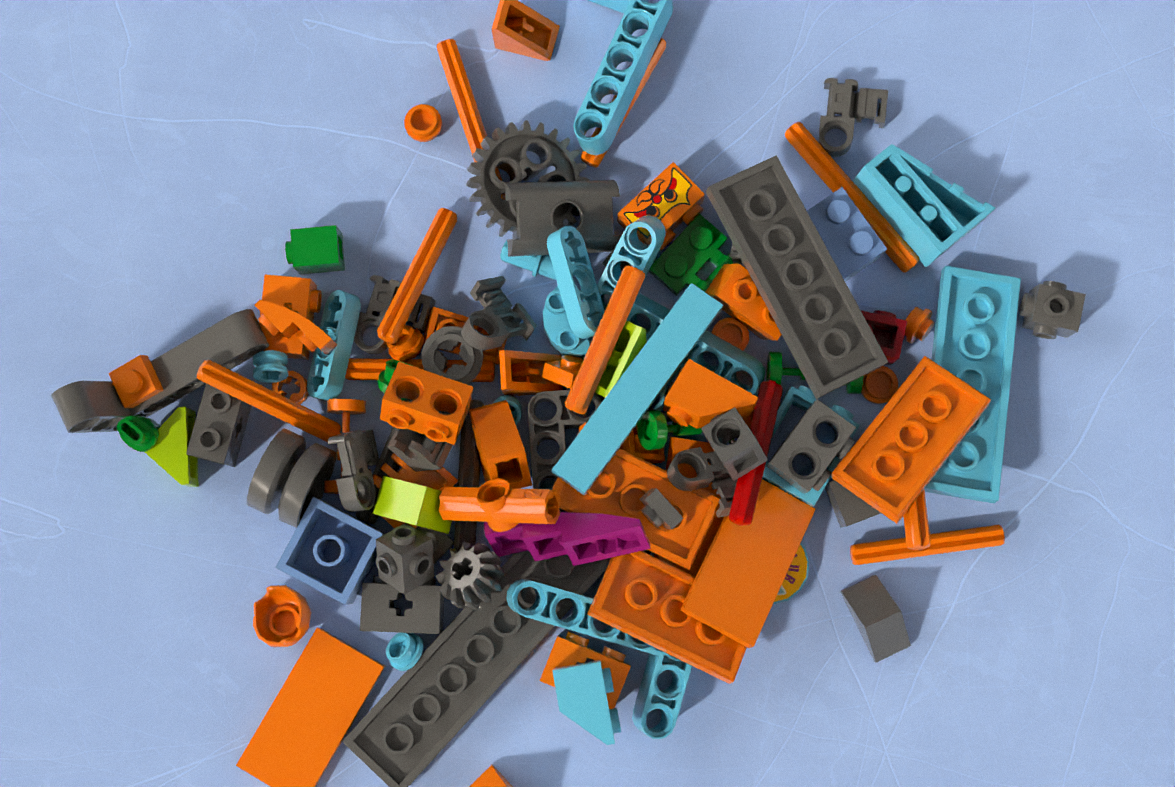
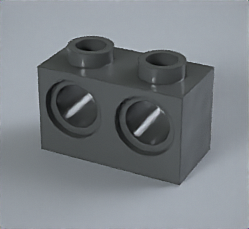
[766,399,856,494]

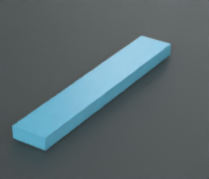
[552,283,723,496]

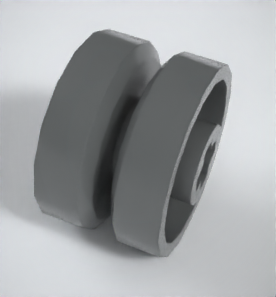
[247,428,337,528]

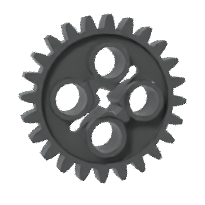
[466,120,590,239]

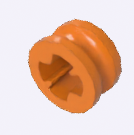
[272,371,309,405]

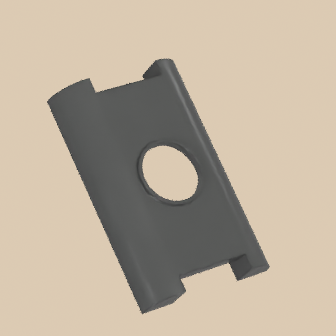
[505,180,621,257]

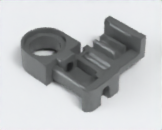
[819,78,888,157]
[354,275,436,354]
[461,276,536,350]
[328,429,379,512]
[667,440,737,518]

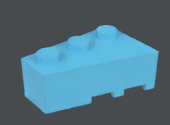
[853,144,995,267]

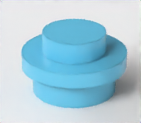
[386,632,423,671]

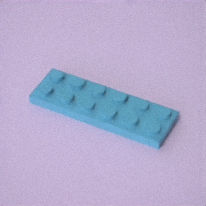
[924,266,1021,503]

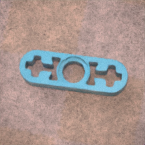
[547,226,605,339]
[307,290,361,401]

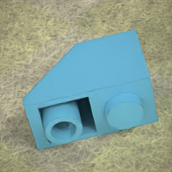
[552,660,621,745]

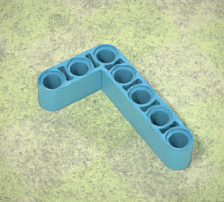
[573,0,674,155]
[597,215,765,395]
[506,579,692,739]

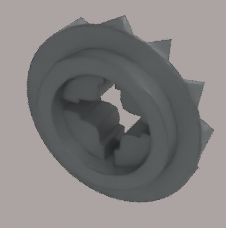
[422,326,484,385]

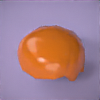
[253,585,312,647]

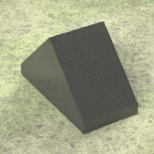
[840,575,911,663]

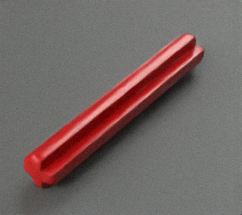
[729,380,783,526]

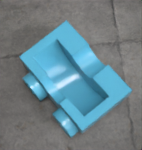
[543,286,590,360]

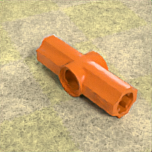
[439,478,560,532]

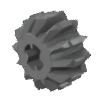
[436,541,506,610]

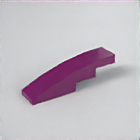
[484,512,651,566]

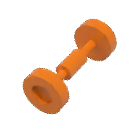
[324,399,366,494]

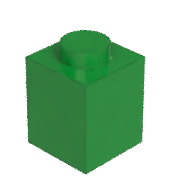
[285,225,345,274]

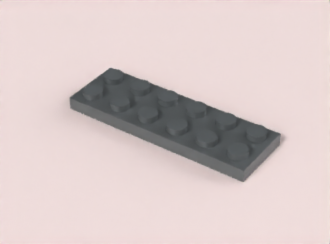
[705,155,888,399]

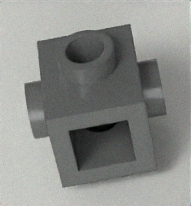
[1019,281,1086,339]
[376,523,434,595]

